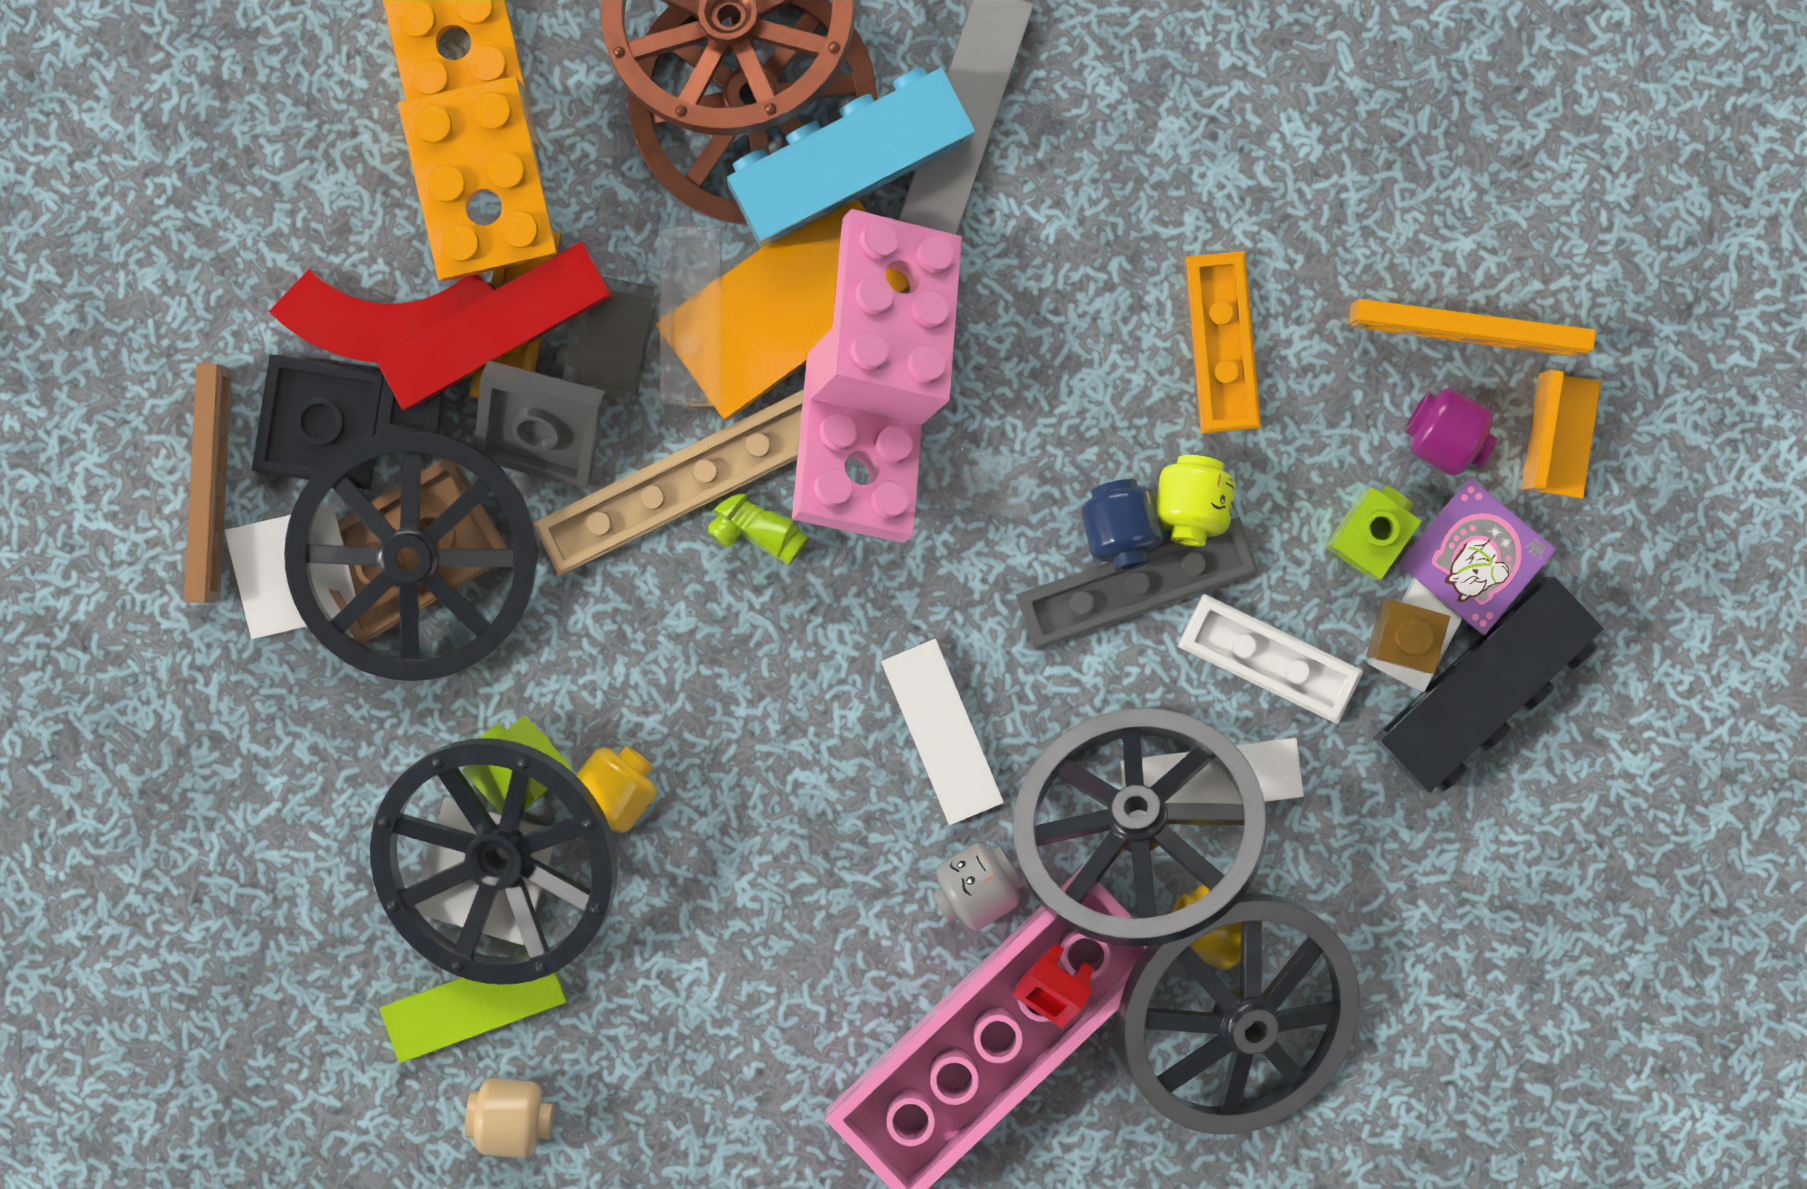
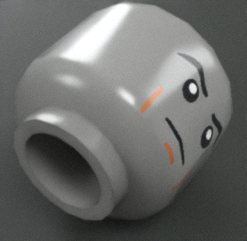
[932,842,1024,931]

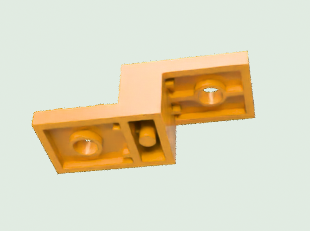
[383,0,558,282]

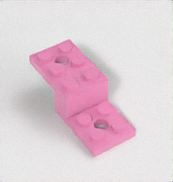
[792,209,962,543]

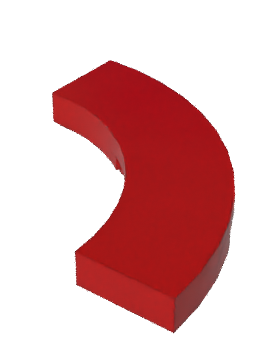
[268,269,496,363]

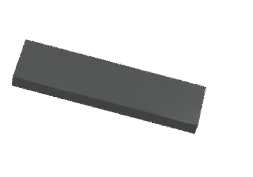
[1016,517,1259,650]

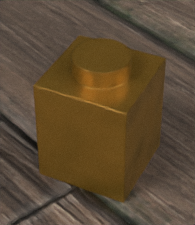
[1366,600,1451,674]

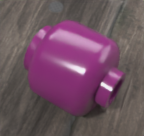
[1404,388,1498,476]

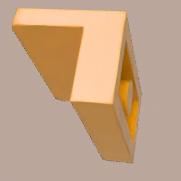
[1521,369,1601,499]

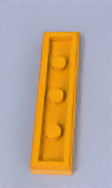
[1348,299,1596,357]

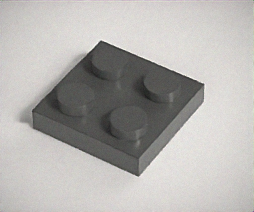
[474,360,605,489]

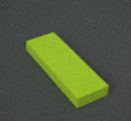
[379,946,568,1064]

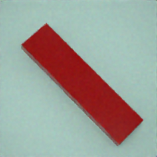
[375,241,614,411]

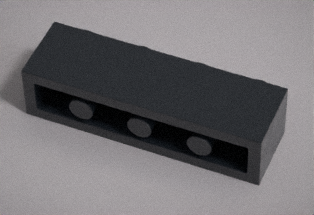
[1373,577,1604,793]

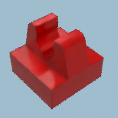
[1012,945,1093,1028]

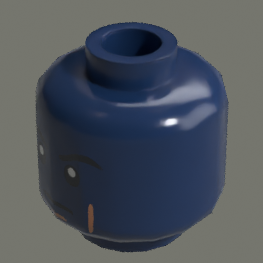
[1081,479,1165,571]

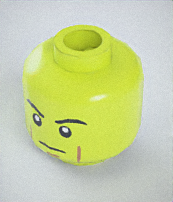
[1156,455,1236,546]

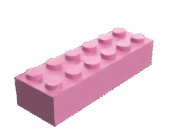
[825,865,1147,1189]

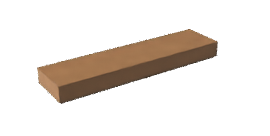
[184,363,232,603]

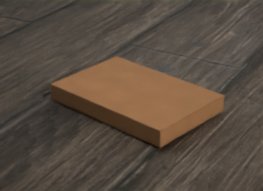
[327,458,508,644]

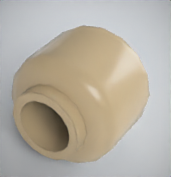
[465,1077,554,1158]

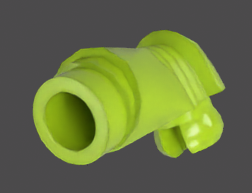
[707,494,810,566]

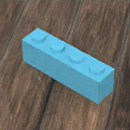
[727,66,975,248]

